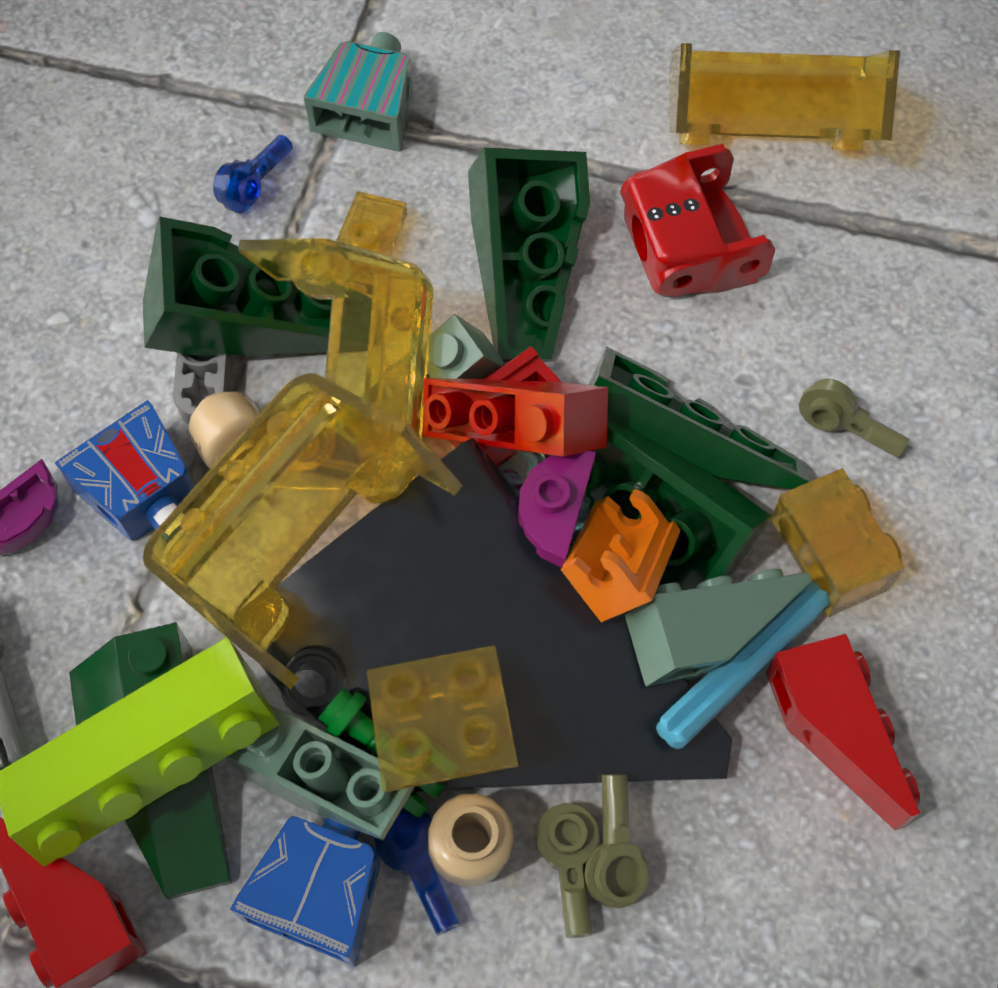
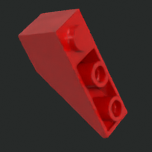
[423,378,608,457]
[766,634,920,831]
[0,817,147,988]

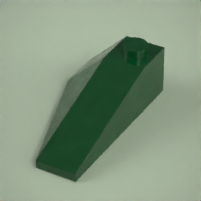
[468,147,590,362]
[143,216,378,356]
[588,347,809,491]
[541,416,772,590]
[69,622,232,900]

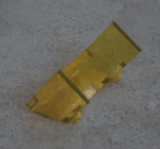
[669,43,900,151]
[215,238,433,492]
[143,373,463,689]

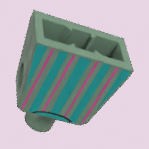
[304,32,412,152]

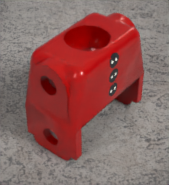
[620,144,775,297]

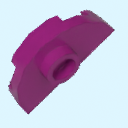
[518,451,596,568]
[0,459,58,555]

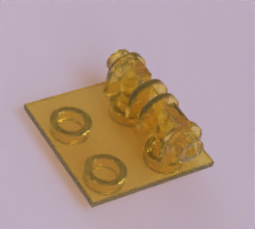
[367,645,518,792]

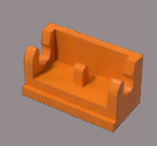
[561,490,681,622]

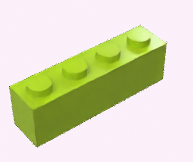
[0,636,280,867]

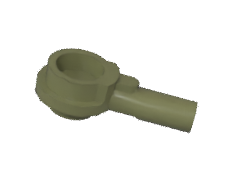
[798,379,909,458]
[584,774,649,909]
[535,803,600,938]

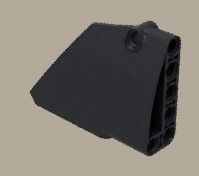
[231,438,732,792]

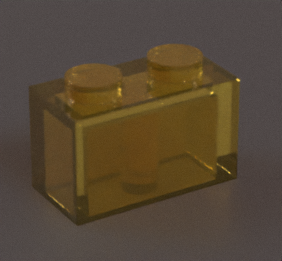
[771,468,905,617]

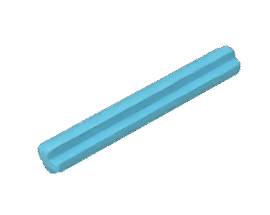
[656,581,830,749]

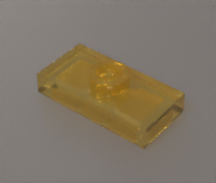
[322,191,408,297]

